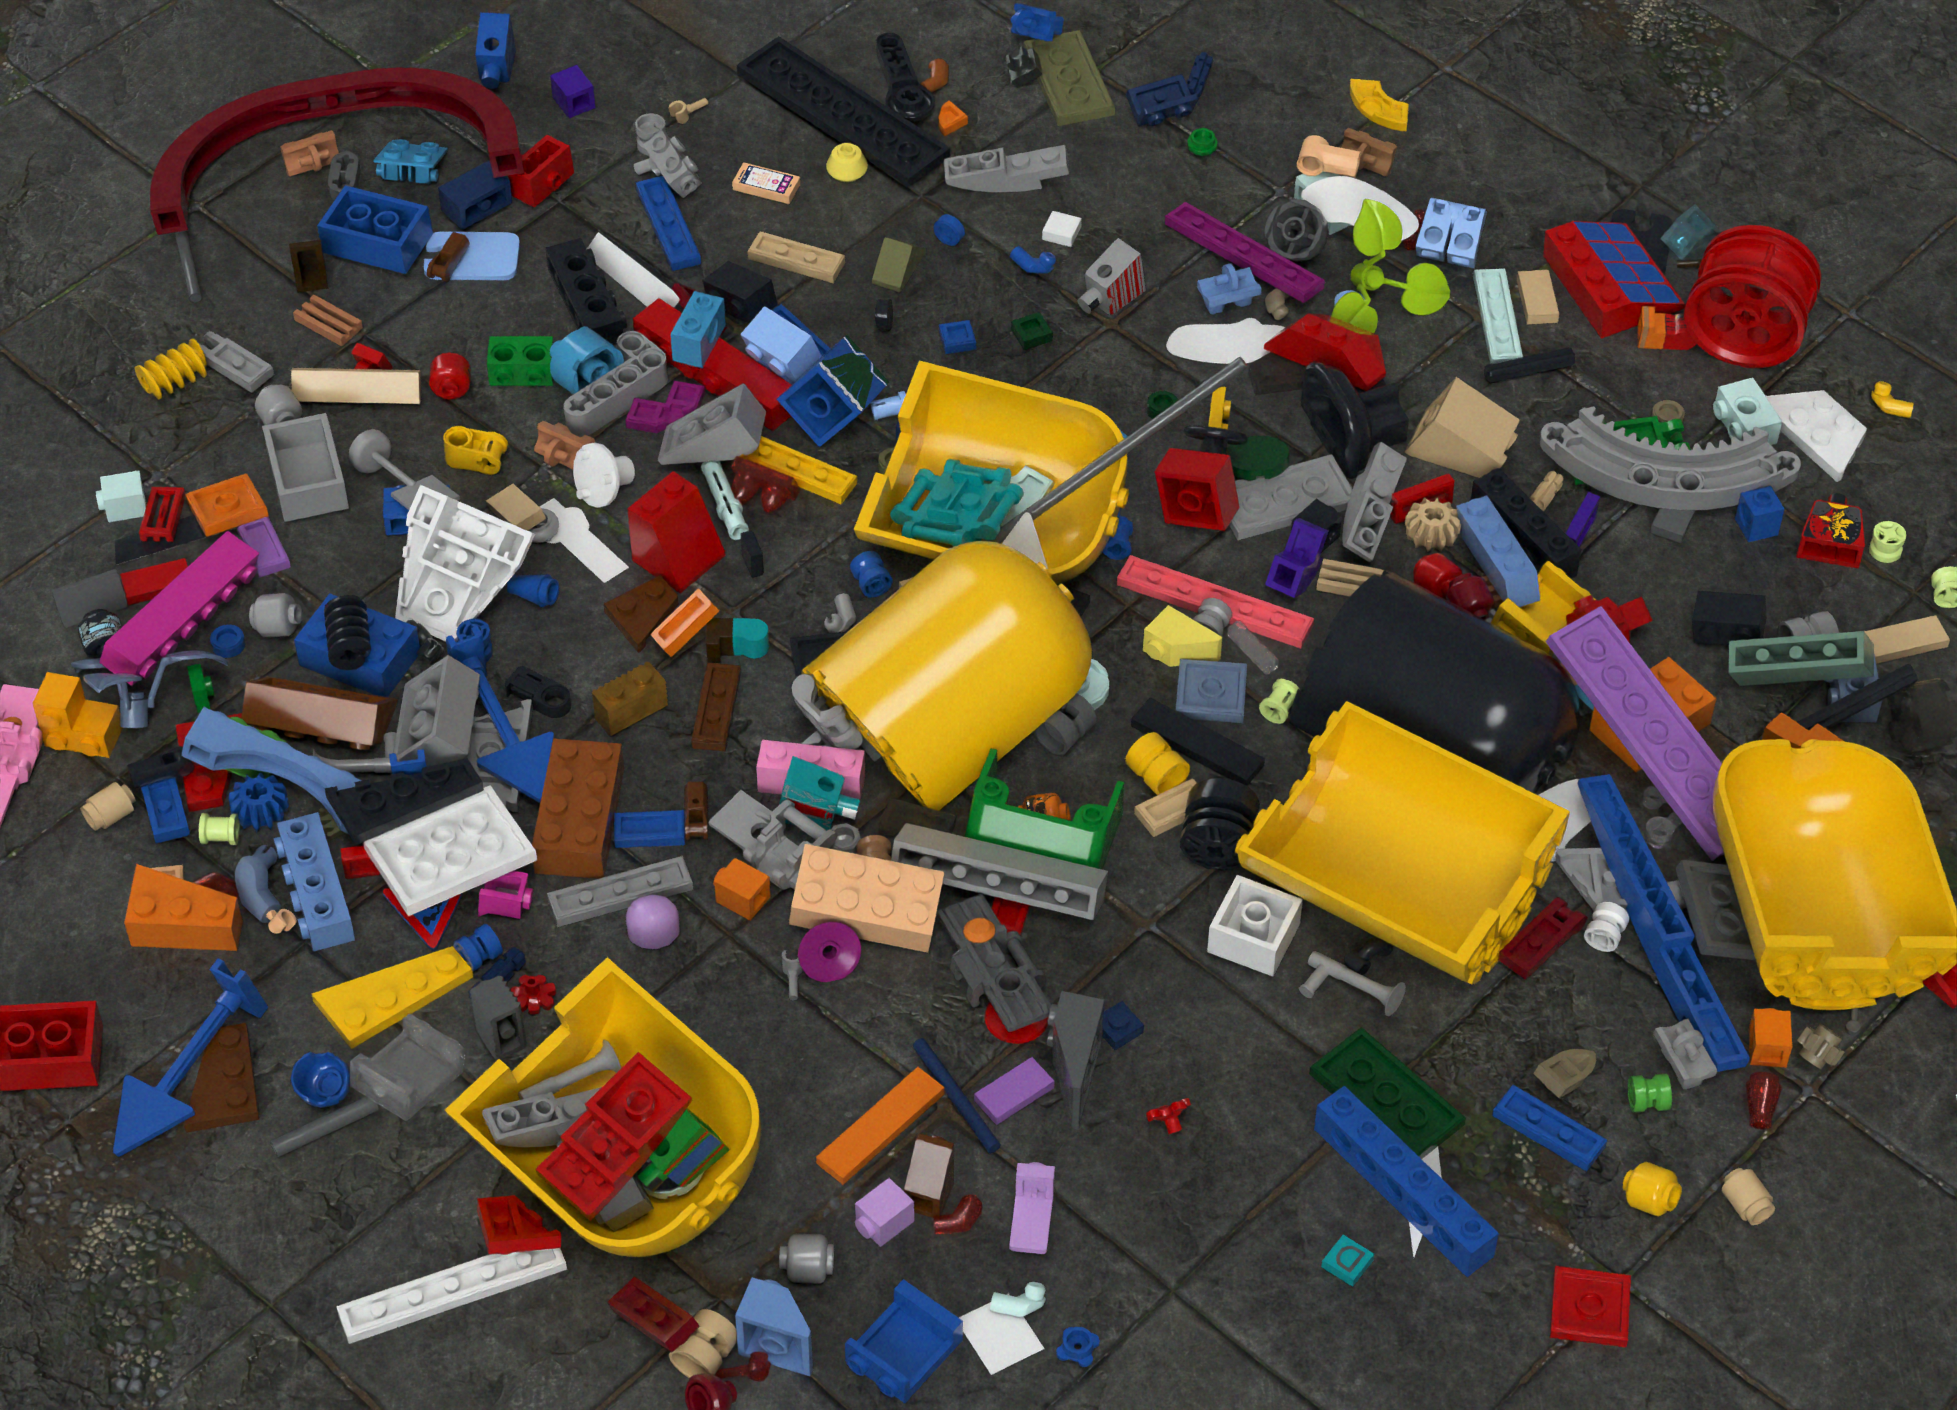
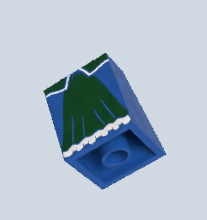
[777,335,889,447]

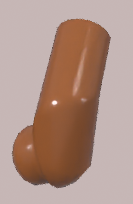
[920,58,949,93]

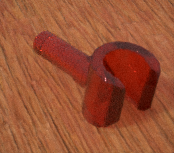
[715,1352,771,1382]

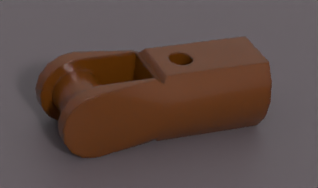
[427,232,470,283]
[684,782,709,840]

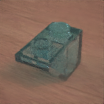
[1660,204,1720,260]

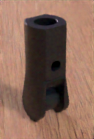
[127,746,195,789]

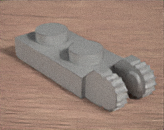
[198,331,274,393]

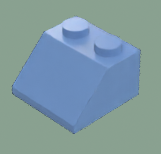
[735,1277,813,1376]

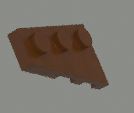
[184,1023,260,1133]

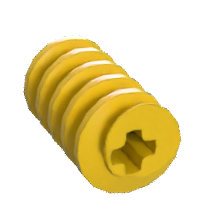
[135,338,207,400]

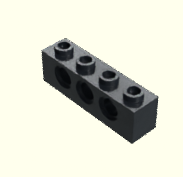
[546,238,627,345]
[1470,468,1582,579]

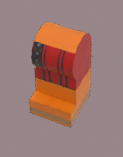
[1637,306,1697,350]

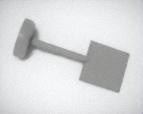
[348,429,460,510]

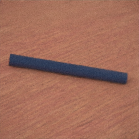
[913,1038,1001,1153]

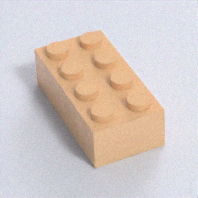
[789,844,944,953]

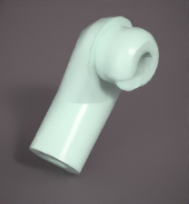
[990,1282,1046,1317]

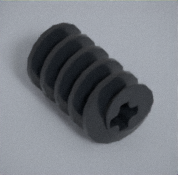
[324,595,371,670]

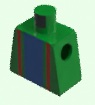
[638,1108,730,1192]

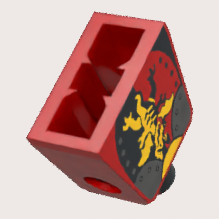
[1796,493,1865,569]

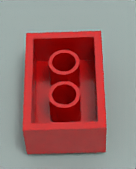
[0,1001,103,1091]

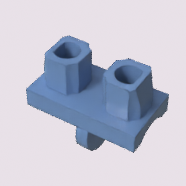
[1197,264,1261,314]

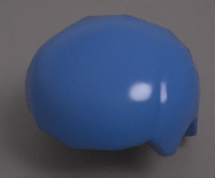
[290,1052,352,1108]

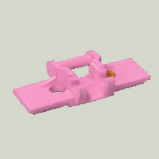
[0,684,43,828]

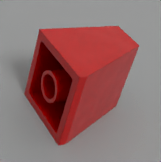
[627,471,725,594]

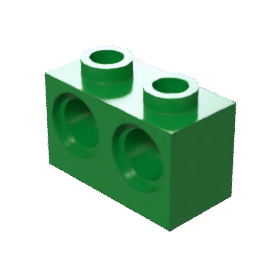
[487,336,554,386]

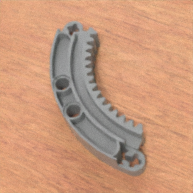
[1540,406,1801,510]

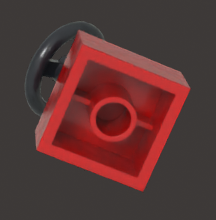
[1155,425,1248,531]

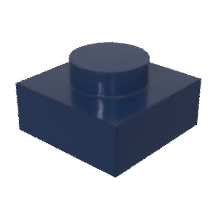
[1103,1001,1144,1050]

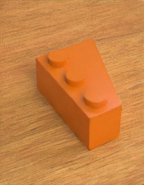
[124,864,243,951]

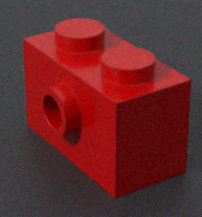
[508,135,574,207]

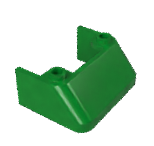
[965,748,1124,869]

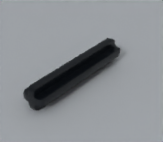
[1484,347,1575,383]

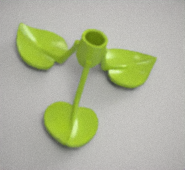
[1331,199,1450,333]

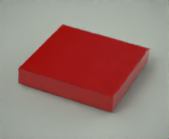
[1550,1266,1631,1347]

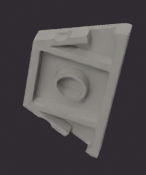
[464,699,533,812]

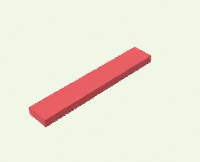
[1117,555,1314,649]

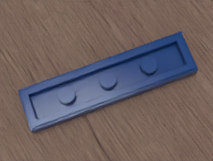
[635,176,701,271]

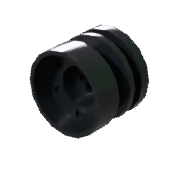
[1180,778,1260,871]

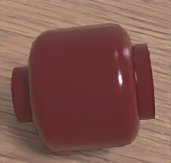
[1445,573,1495,620]

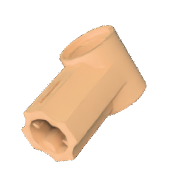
[1297,135,1361,178]

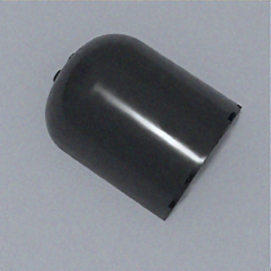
[1289,570,1580,794]

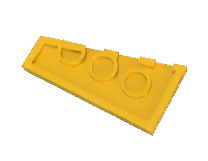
[312,946,473,1049]

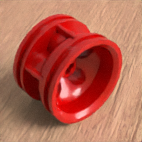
[1684,225,1822,368]

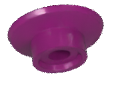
[798,922,861,982]

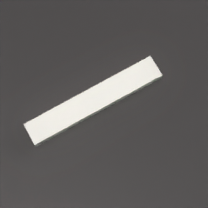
[336,1248,567,1344]

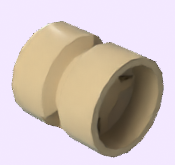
[669,1309,737,1378]

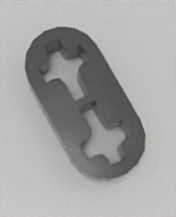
[328,151,360,200]

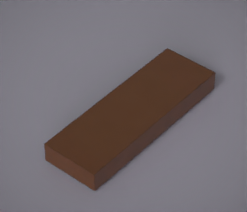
[691,662,741,752]

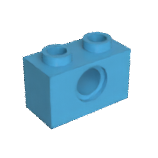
[671,291,726,368]

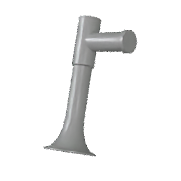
[313,732,397,773]
[1299,951,1406,1016]
[518,1040,621,1100]

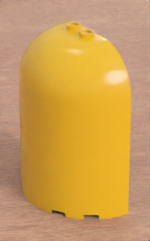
[854,361,1129,584]
[802,541,1092,817]
[1713,739,1957,1010]
[445,957,761,1257]

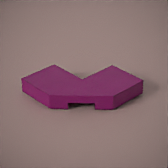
[625,381,705,433]

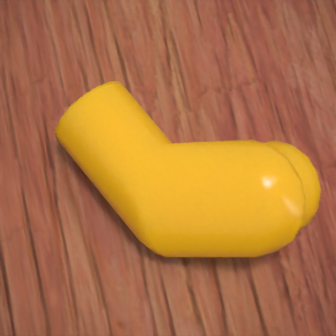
[1871,381,1914,418]

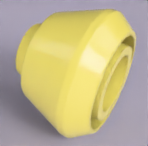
[826,143,868,182]

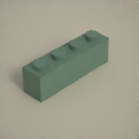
[1729,631,1874,686]

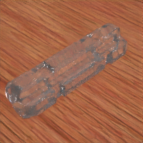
[1227,621,1279,674]

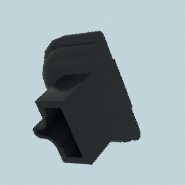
[1301,361,1409,479]

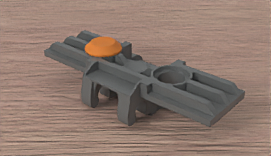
[937,893,1051,1032]

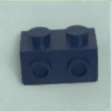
[1125,74,1199,126]

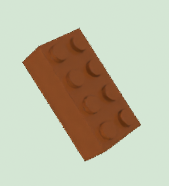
[532,738,624,879]

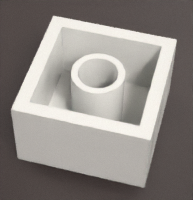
[1207,875,1303,976]

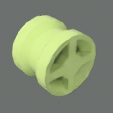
[1869,521,1906,563]
[1931,566,1957,608]

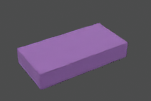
[237,516,291,578]
[974,1057,1054,1125]

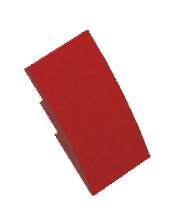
[535,1052,693,1221]

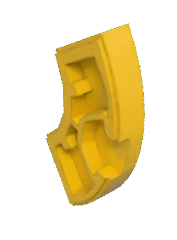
[1350,79,1409,132]

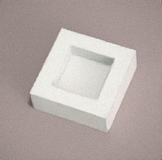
[1042,211,1082,247]

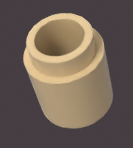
[80,782,136,831]
[1722,1168,1775,1225]

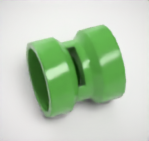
[1628,1074,1672,1112]

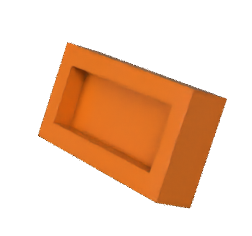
[650,588,720,657]

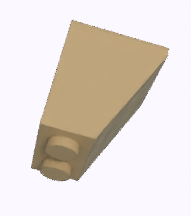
[1405,377,1520,478]

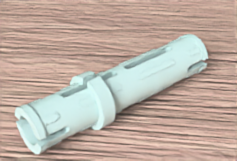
[701,461,749,540]

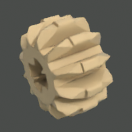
[1405,497,1461,552]

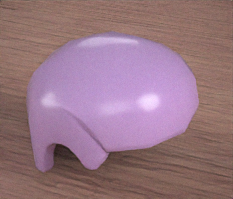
[626,895,680,949]

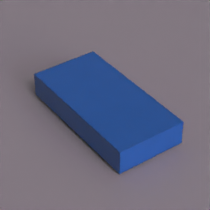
[614,810,685,848]

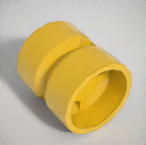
[1125,732,1190,795]

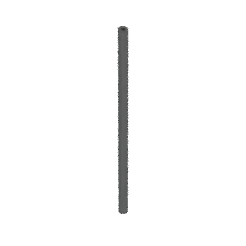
[982,357,1248,543]

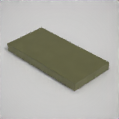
[1024,30,1115,126]

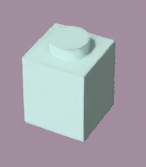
[96,471,146,522]

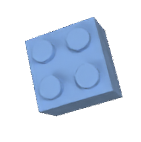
[740,306,822,384]

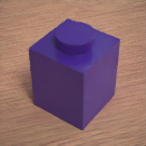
[550,65,595,118]

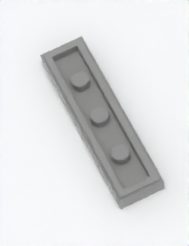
[547,856,693,927]

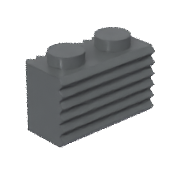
[470,976,526,1060]

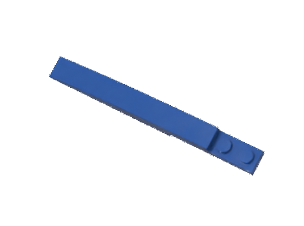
[1577,774,1750,1072]

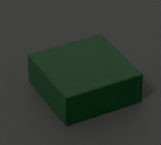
[1011,312,1053,350]

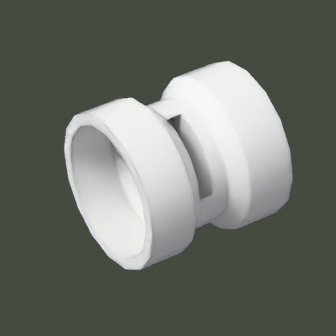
[1584,902,1629,952]

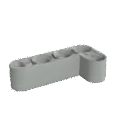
[564,331,668,437]

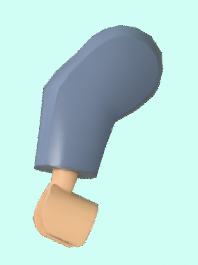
[235,845,297,934]

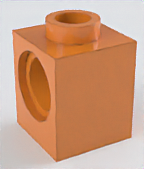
[1749,1008,1792,1068]

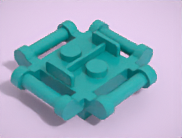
[890,459,1024,547]

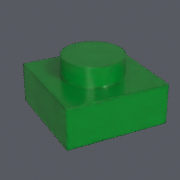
[187,664,215,713]

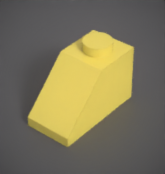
[1143,605,1222,667]

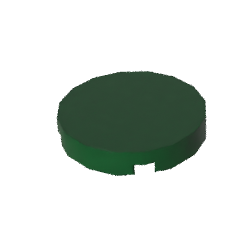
[1226,436,1290,481]

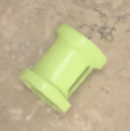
[1259,678,1299,724]
[199,813,240,845]

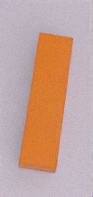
[816,1067,945,1185]

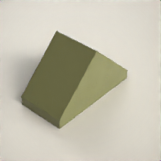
[872,237,926,292]

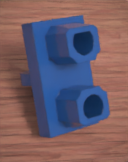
[1011,3,1064,41]

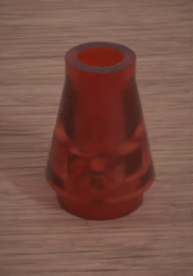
[1745,1072,1782,1130]

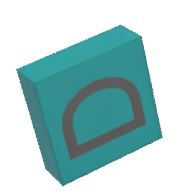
[1321,1235,1374,1287]

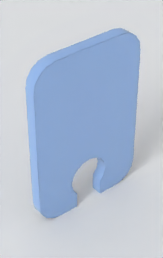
[424,232,520,280]

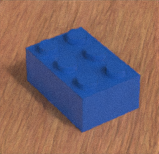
[317,185,433,274]
[294,593,420,697]

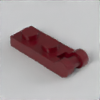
[1498,897,1588,980]

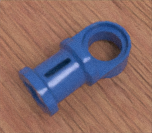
[1103,510,1133,560]

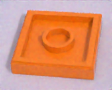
[185,473,269,537]

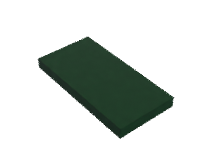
[1309,1027,1466,1159]

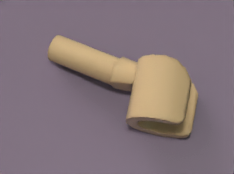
[669,98,708,124]

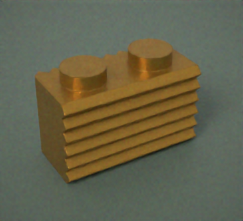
[592,662,668,736]

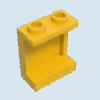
[1491,561,1596,656]

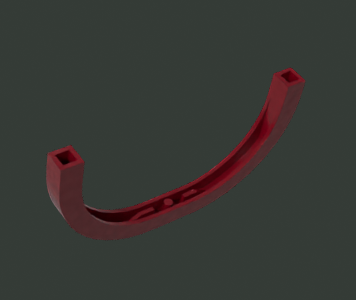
[150,67,524,235]

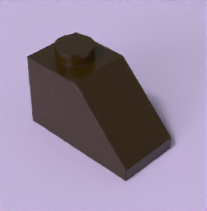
[289,240,329,293]

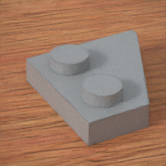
[1555,848,1628,913]

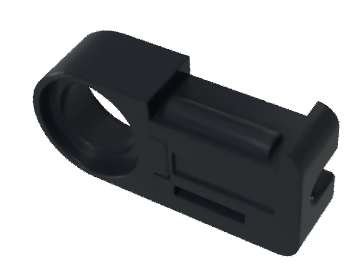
[505,666,571,718]

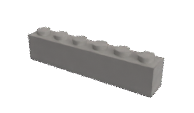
[891,823,1108,920]

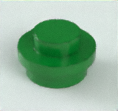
[1187,128,1218,156]

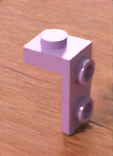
[1009,1162,1055,1254]

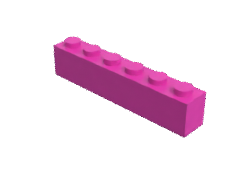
[99,530,259,686]

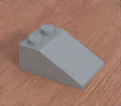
[658,383,766,465]

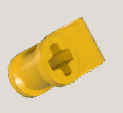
[443,426,508,475]

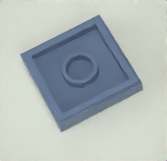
[1176,659,1247,723]

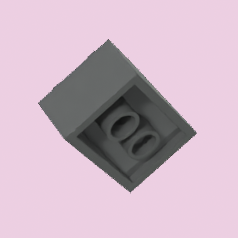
[1047,991,1105,1130]

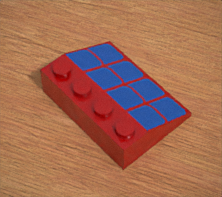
[1543,221,1685,339]

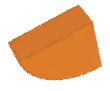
[938,100,968,136]

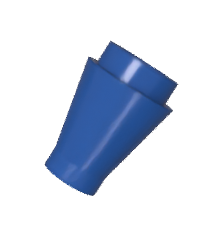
[507,574,559,607]

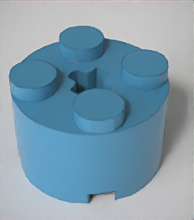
[550,326,624,395]

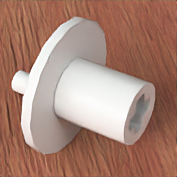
[573,442,635,508]

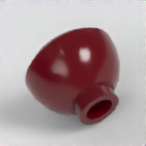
[685,1373,737,1410]

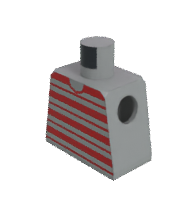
[1077,238,1146,315]

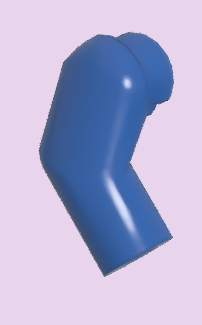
[1010,246,1056,274]

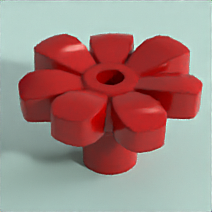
[511,975,557,1015]
[1146,1098,1191,1134]

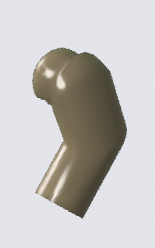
[1265,288,1290,320]

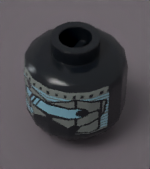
[78,609,123,659]

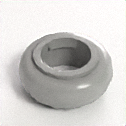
[528,508,559,543]

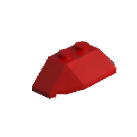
[1264,313,1386,391]

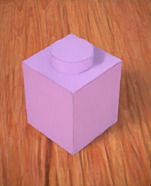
[855,1178,914,1247]

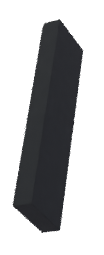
[1131,697,1265,786]

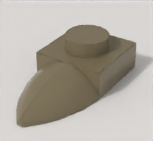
[1533,1049,1596,1099]

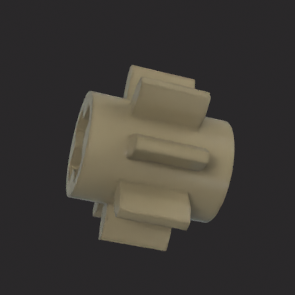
[1797,1024,1845,1069]

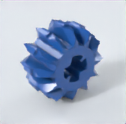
[228,772,289,832]

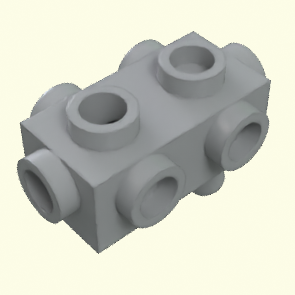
[634,130,702,198]

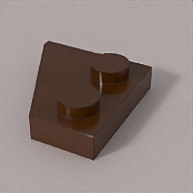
[604,575,679,653]

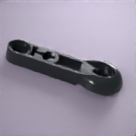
[876,33,935,123]

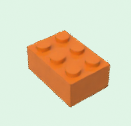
[1589,657,1716,773]

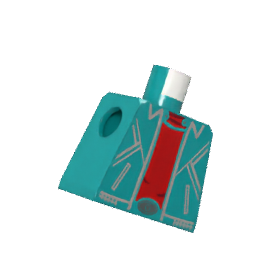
[779,756,860,830]

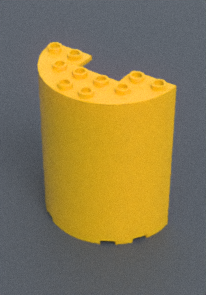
[1235,701,1570,985]

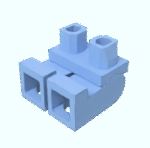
[1416,197,1487,269]

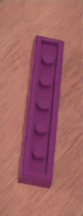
[1165,202,1325,303]

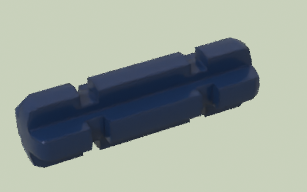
[1187,52,1213,97]
[468,947,526,999]

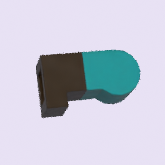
[706,618,769,663]

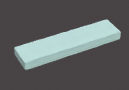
[1473,269,1523,364]

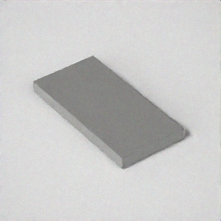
[1229,454,1352,540]

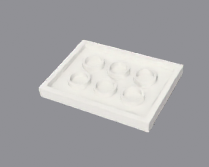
[363,785,537,916]

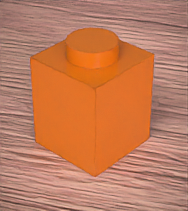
[713,858,771,921]

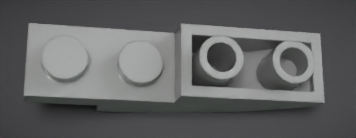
[944,145,1069,192]
[1342,442,1407,562]
[482,1087,602,1147]

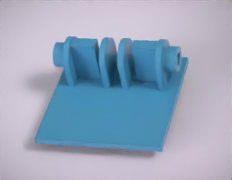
[374,139,448,184]

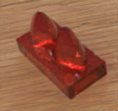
[731,456,801,513]

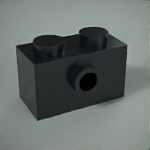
[702,261,778,324]
[1692,591,1767,645]

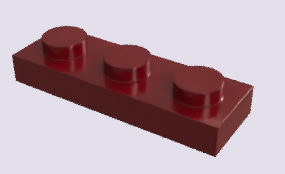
[607,1276,700,1353]

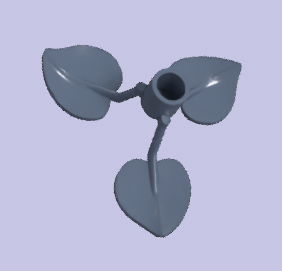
[71,650,228,728]

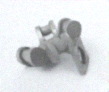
[791,674,862,749]

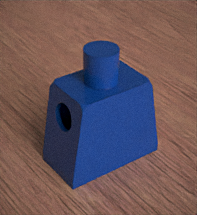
[476,13,516,89]

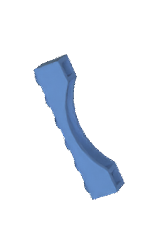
[181,707,362,834]

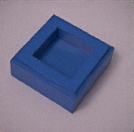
[939,320,976,354]

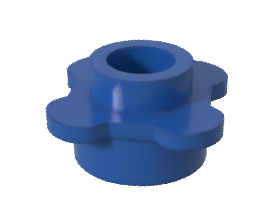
[1056,1327,1100,1367]

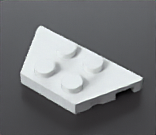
[1766,390,1867,482]

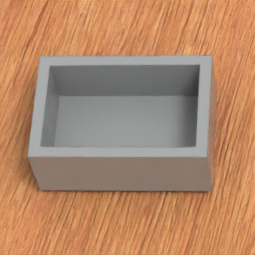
[262,413,349,522]

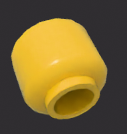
[1623,1162,1682,1216]

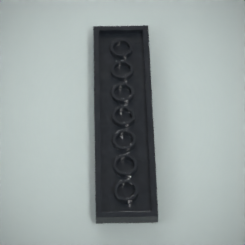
[737,36,950,187]

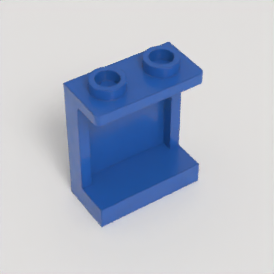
[845,1279,963,1403]

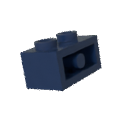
[438,161,512,230]

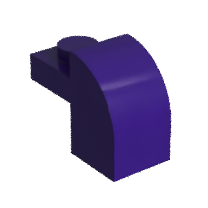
[1265,518,1329,598]

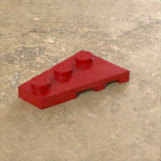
[176,713,242,812]

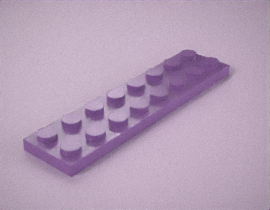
[1545,606,1724,861]

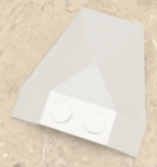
[395,485,535,642]

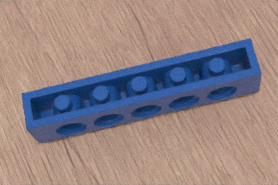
[1314,1086,1499,1277]

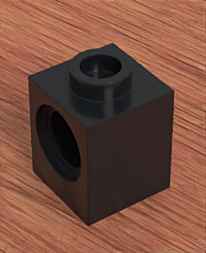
[1291,498,1342,553]

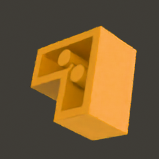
[33,672,123,758]

